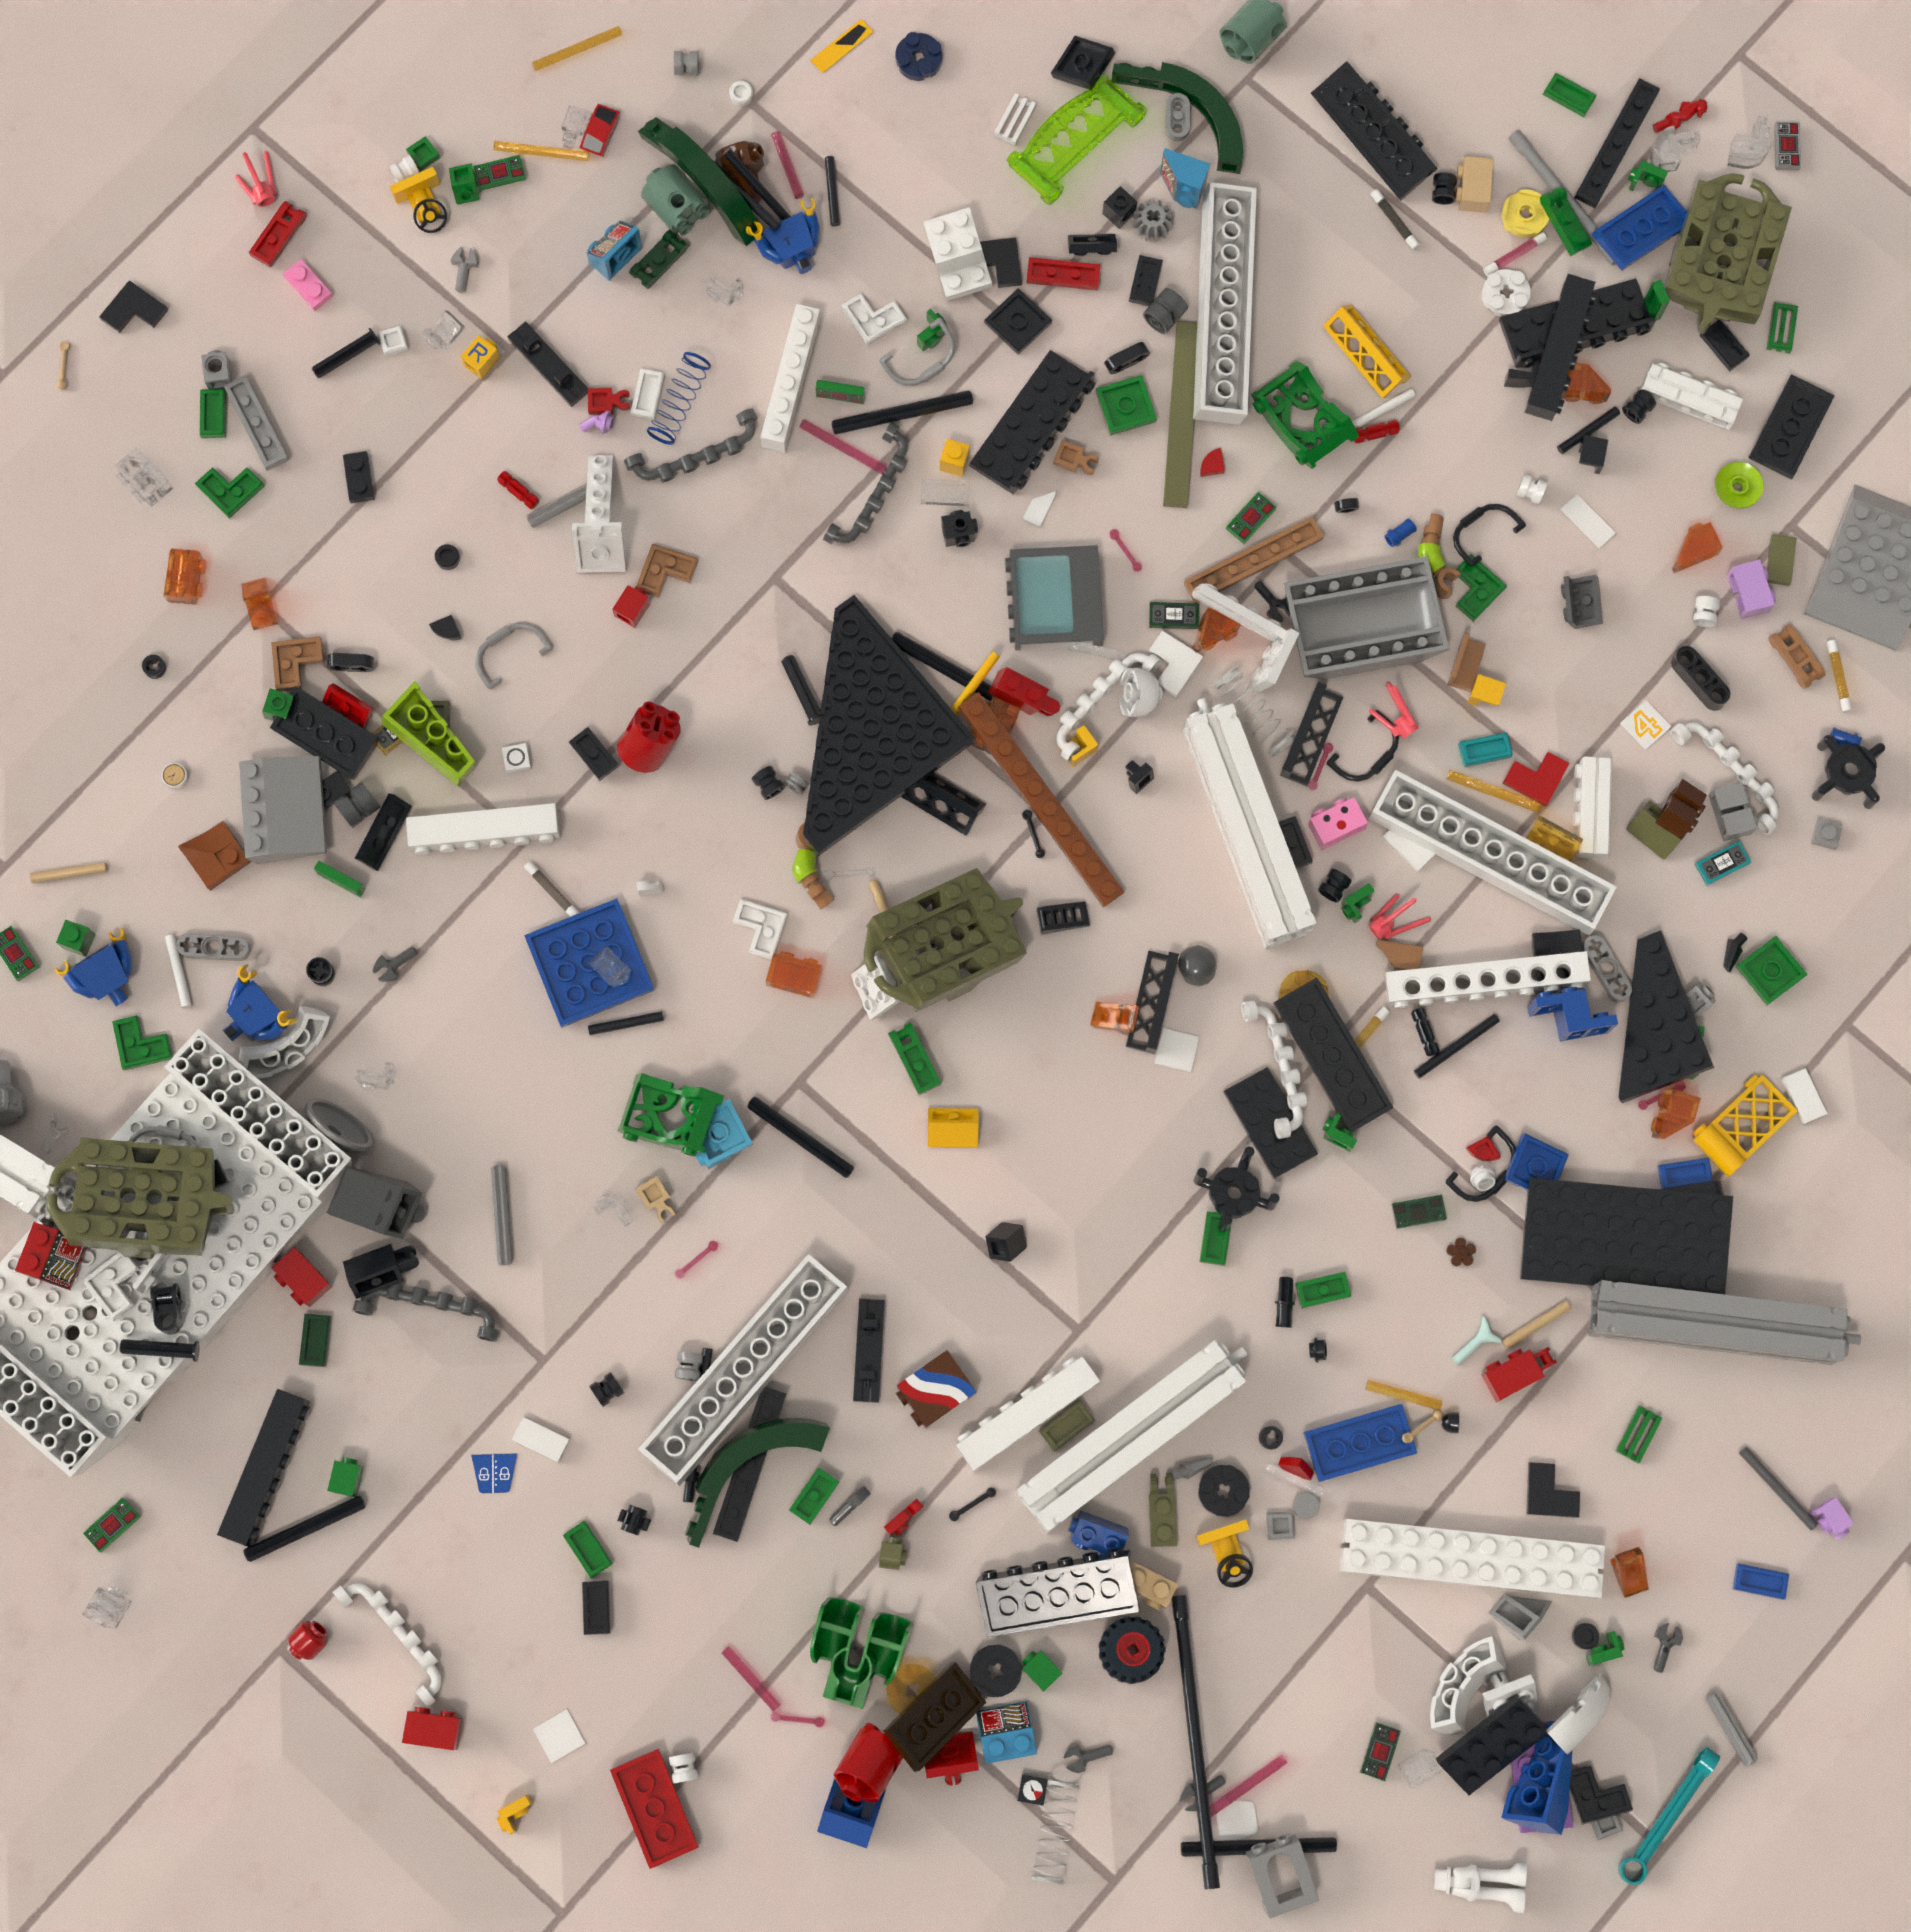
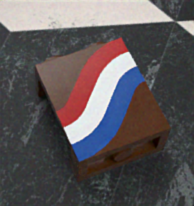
[895,1350,977,1429]

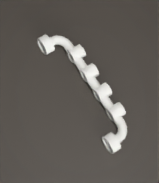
[1056,653,1162,762]
[1670,722,1779,835]
[1241,1000,1307,1139]
[332,1583,442,1708]

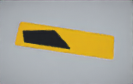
[811,19,873,73]

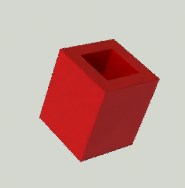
[612,585,650,628]

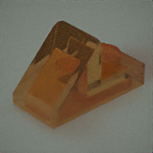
[242,578,278,630]
[1090,1002,1139,1036]
[1611,1547,1649,1598]

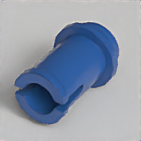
[1384,519,1417,547]
[1830,727,1862,746]

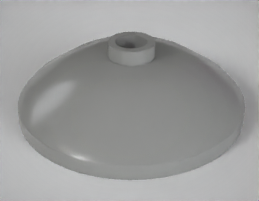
[305,1098,373,1152]

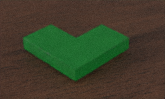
[195,467,265,519]
[1456,554,1507,622]
[112,1015,173,1071]

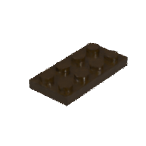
[883,1662,987,1772]

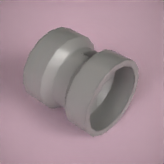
[674,51,699,75]
[675,1352,703,1381]

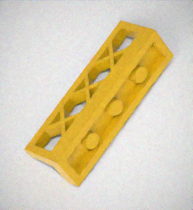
[1323,304,1411,398]

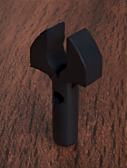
[1254,581,1290,622]

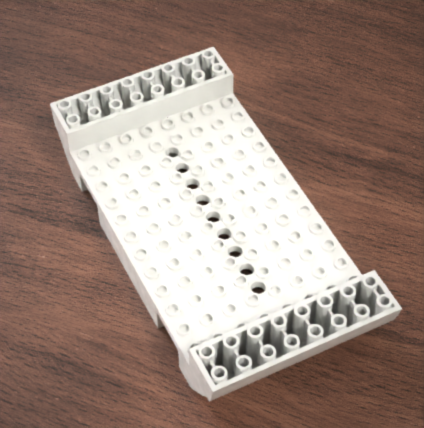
[0,1029,352,1478]

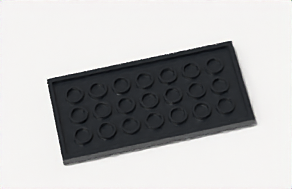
[1520,1178,1733,1294]

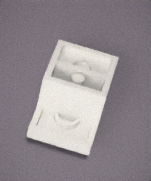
[924,207,993,301]

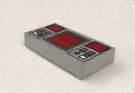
[1774,122,1801,170]

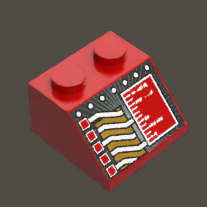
[15,1222,87,1291]

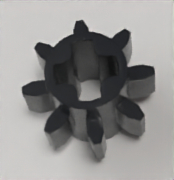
[617,1505,651,1536]

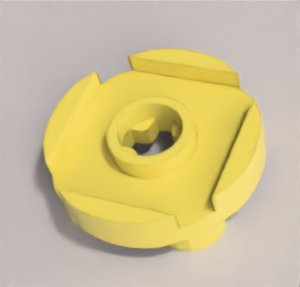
[1501,189,1549,238]

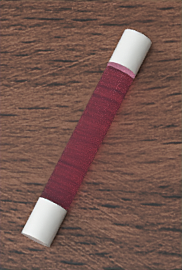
[1483,232,1547,276]

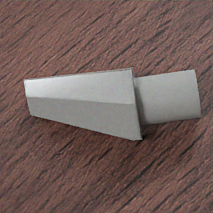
[1172,1458,1213,1480]

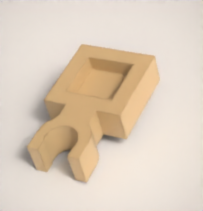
[635,1175,676,1223]

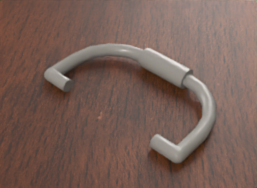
[879,318,955,386]
[475,623,553,689]
[128,1125,199,1174]

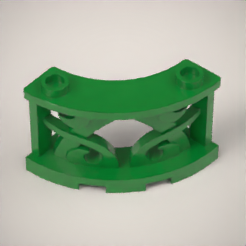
[1251,361,1359,469]
[617,1073,724,1157]

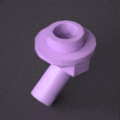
[579,410,614,434]

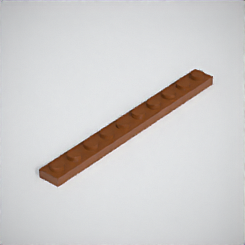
[958,692,1125,908]

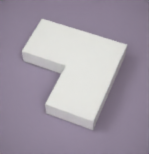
[841,293,907,346]
[1148,631,1203,698]
[733,899,788,961]
[81,1252,140,1321]

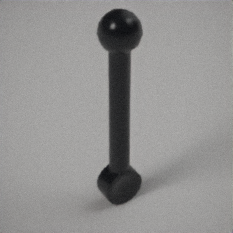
[1022,810,1045,858]
[949,1487,996,1521]

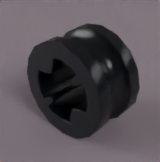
[142,655,166,679]
[1259,1426,1283,1450]

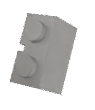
[1709,782,1758,842]

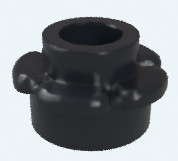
[1309,1337,1327,1363]

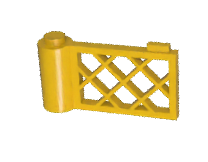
[1692,1074,1798,1177]

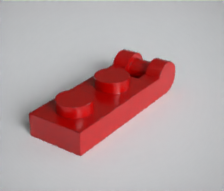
[249,201,307,267]

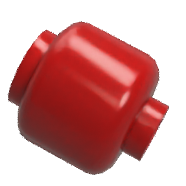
[288,1621,328,1660]

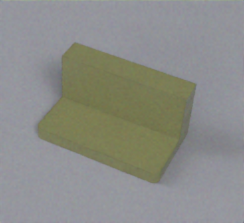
[1626,801,1688,860]

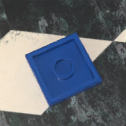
[1503,1133,1569,1191]

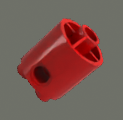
[617,701,681,773]
[833,1723,903,1802]

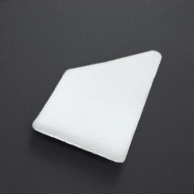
[1023,491,1056,526]

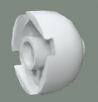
[1118,668,1163,717]

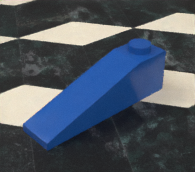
[1501,1721,1573,1835]

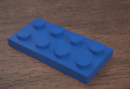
[1592,185,1687,271]
[1303,1404,1417,1482]

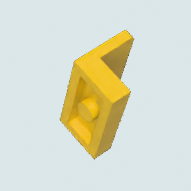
[928,1108,979,1148]

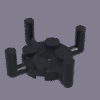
[1812,735,1885,809]
[1193,1146,1280,1232]

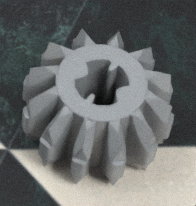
[1133,199,1173,242]

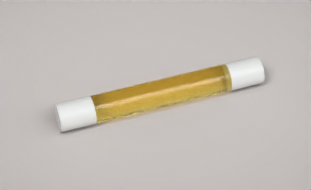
[1826,640,1852,712]
[1354,1006,1390,1049]

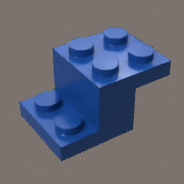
[1527,987,1618,1042]

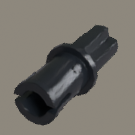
[1275,1277,1295,1328]

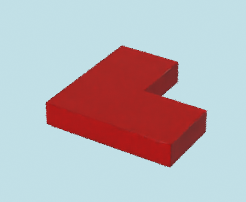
[1502,752,1570,807]

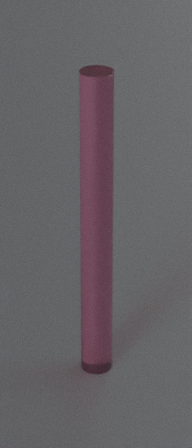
[799,419,887,475]
[1210,1754,1287,1818]

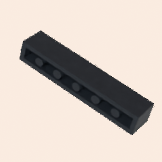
[1524,274,1597,421]
[217,1389,311,1547]

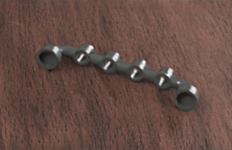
[624,408,758,483]
[823,422,908,545]
[352,1283,499,1342]

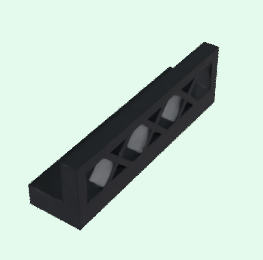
[1280,681,1343,786]
[901,772,986,836]
[1126,951,1179,1054]

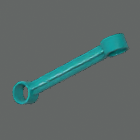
[1618,1746,1720,1885]

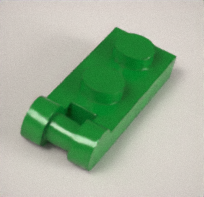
[1540,186,1592,256]
[888,1022,941,1095]

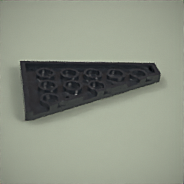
[1618,930,1715,1103]

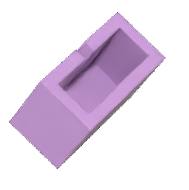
[1727,560,1776,619]

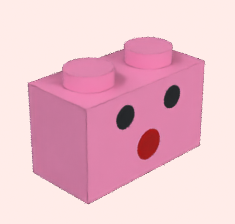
[1308,797,1368,850]

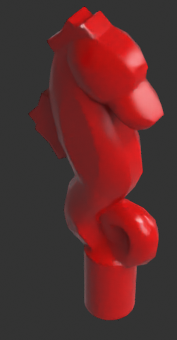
[1653,99,1708,133]

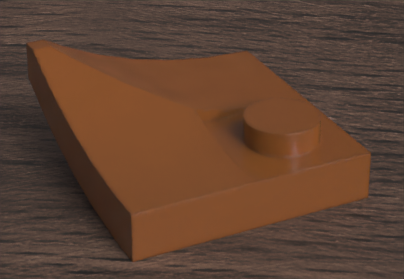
[178,821,251,891]

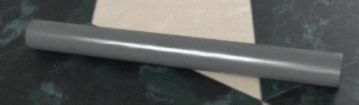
[1739,1447,1818,1531]

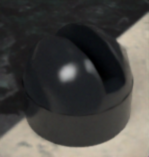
[1441,1412,1459,1433]

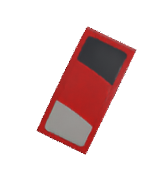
[579,104,621,157]

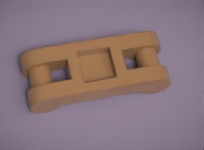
[1768,624,1826,689]

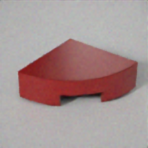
[1200,448,1225,477]
[1466,1136,1501,1162]
[1278,1457,1314,1480]

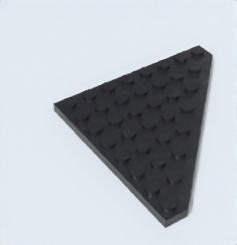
[803,595,976,856]

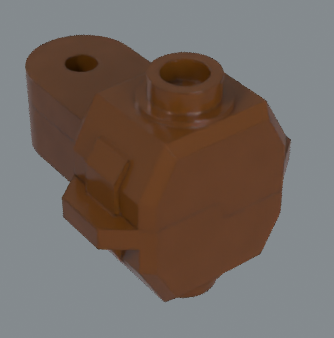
[715,141,764,203]

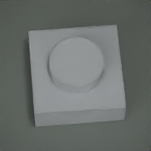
[1811,818,1843,850]

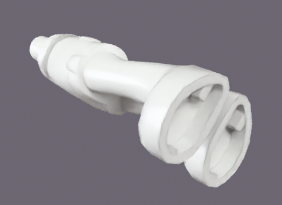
[1433,1862,1527,1914]

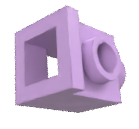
[1809,1497,1854,1540]

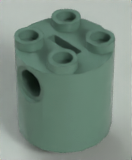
[1220,0,1287,64]
[641,164,710,236]

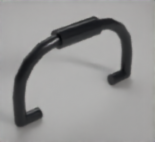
[1453,504,1526,567]
[1327,710,1399,782]
[1445,1125,1516,1202]

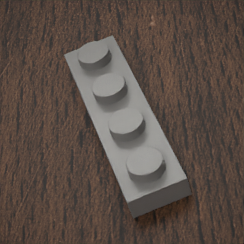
[224,375,288,471]

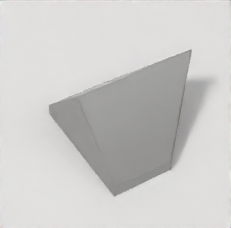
[1489,1593,1552,1640]

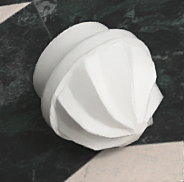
[1470,1165,1495,1191]

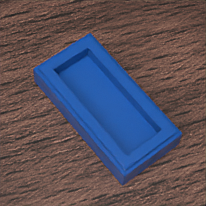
[1657,1158,1713,1189]
[1732,1564,1789,1600]

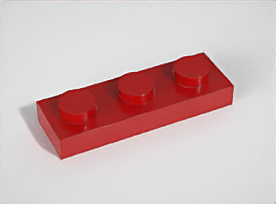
[1026,257,1100,290]

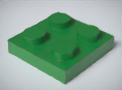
[1096,375,1157,436]
[1736,936,1808,1006]

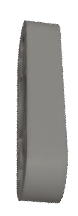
[176,934,251,961]
[1583,935,1632,1003]

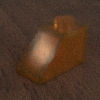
[1672,522,1723,573]

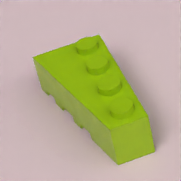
[382,681,475,787]

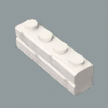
[1641,363,1743,430]
[1572,756,1612,860]

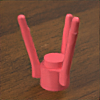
[235,151,278,207]
[1369,682,1419,739]
[1368,894,1431,941]

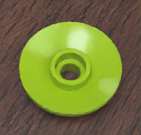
[1715,462,1764,509]

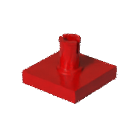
[925,1731,979,1786]

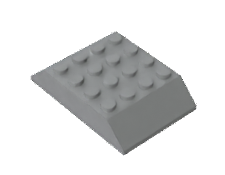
[1804,485,1911,651]
[1284,556,1449,679]

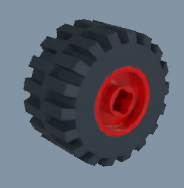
[1098,1616,1166,1684]

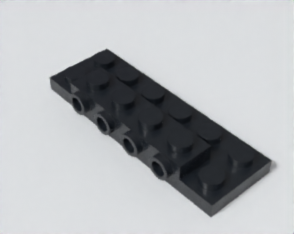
[1311,61,1438,201]

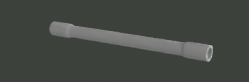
[1508,130,1616,266]

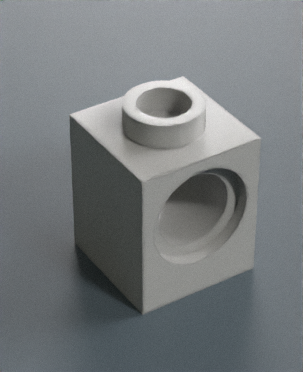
[201,350,233,389]

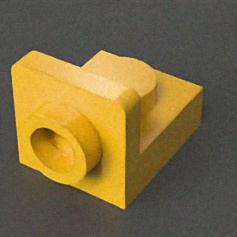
[496,1795,533,1835]

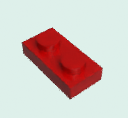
[322,683,374,728]

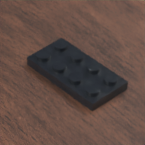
[1748,374,1835,480]
[270,686,379,780]
[1223,1067,1318,1180]
[1436,1694,1548,1796]

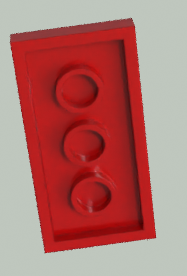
[610,1749,699,1869]

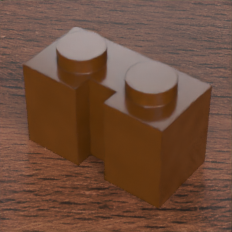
[1655,779,1707,839]

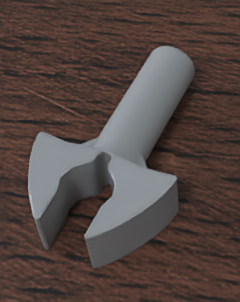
[451,247,478,293]

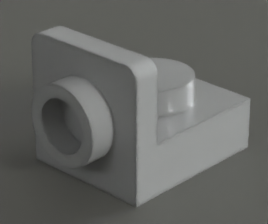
[1686,983,1715,1018]

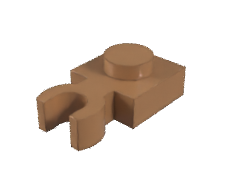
[1053,440,1099,475]

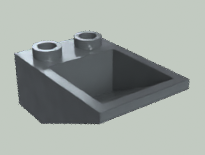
[326,1166,426,1239]

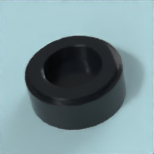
[1334,498,1359,513]
[435,544,460,570]
[1572,1623,1599,1650]

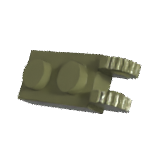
[1149,1473,1177,1547]

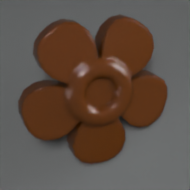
[1446,1238,1476,1267]

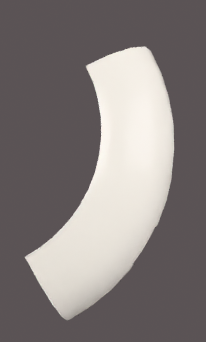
[239,1005,330,1079]
[1430,1636,1507,1734]
[1546,1673,1611,1755]

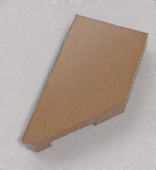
[1376,940,1423,970]

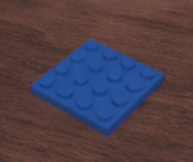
[524,898,655,1028]

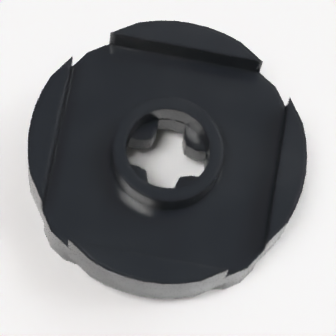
[1198,1465,1250,1517]
[970,1645,1022,1697]

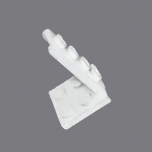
[572,455,626,573]
[1192,583,1299,692]

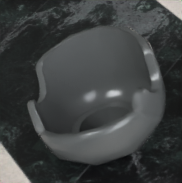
[1178,945,1217,986]

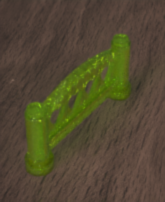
[1006,75,1147,205]

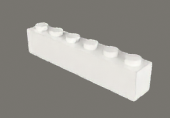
[760,304,820,453]
[406,803,560,855]
[956,1356,1100,1472]

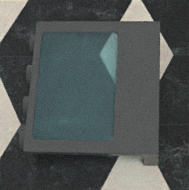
[1005,545,1104,650]

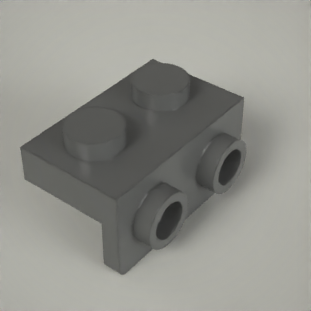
[1561,575,1603,629]

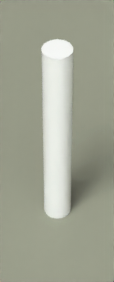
[1352,388,1416,429]
[165,934,192,1008]

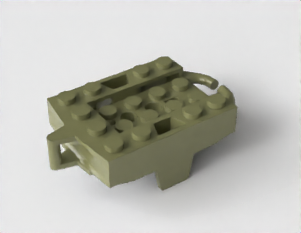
[1664,173,1792,334]
[864,868,1027,1012]
[47,1138,235,1259]

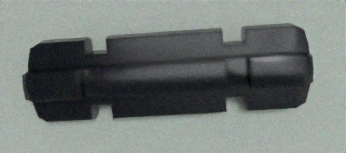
[1411,1008,1440,1056]

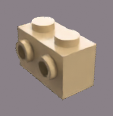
[1130,1561,1178,1610]

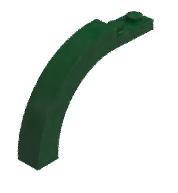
[1111,62,1243,174]
[638,117,762,246]
[685,1418,830,1548]

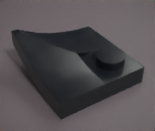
[1531,929,1584,982]

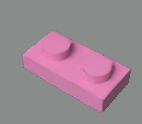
[283,259,333,311]

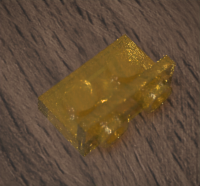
[1526,815,1583,862]

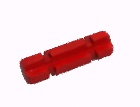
[1354,420,1400,444]
[497,471,539,509]

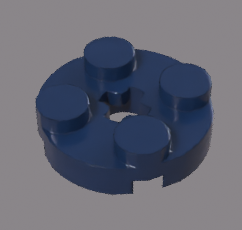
[895,32,943,81]

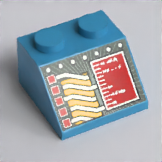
[1160,148,1210,209]
[587,220,643,281]
[976,1701,1037,1764]

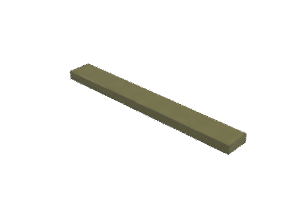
[1163,321,1197,508]

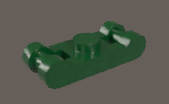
[629,229,689,289]

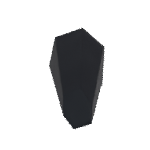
[1723,933,1748,973]

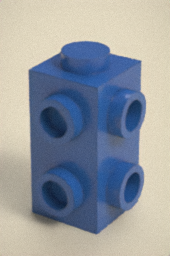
[1068,1510,1129,1555]

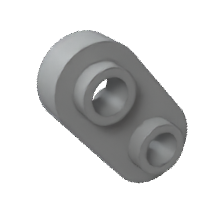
[1166,93,1190,141]

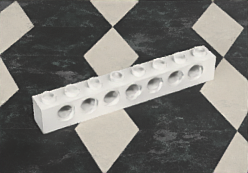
[1385,951,1591,1009]

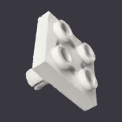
[851,954,900,1020]
[1482,1672,1539,1718]

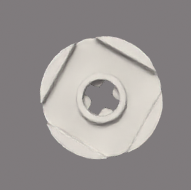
[1481,269,1531,317]

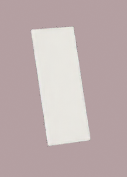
[1560,494,1616,548]

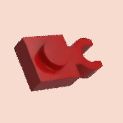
[588,388,630,415]
[884,1499,923,1536]

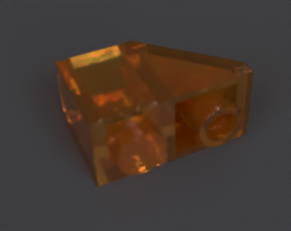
[1561,363,1611,404]
[1193,607,1241,653]
[1651,1089,1701,1139]

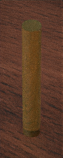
[1365,1380,1442,1410]

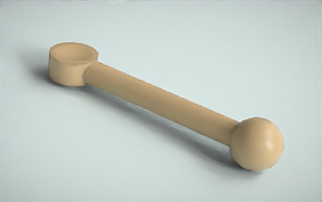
[56,341,70,390]
[1402,1411,1443,1444]

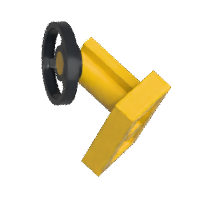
[389,167,447,233]
[1195,1520,1253,1588]

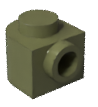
[879,1537,907,1570]

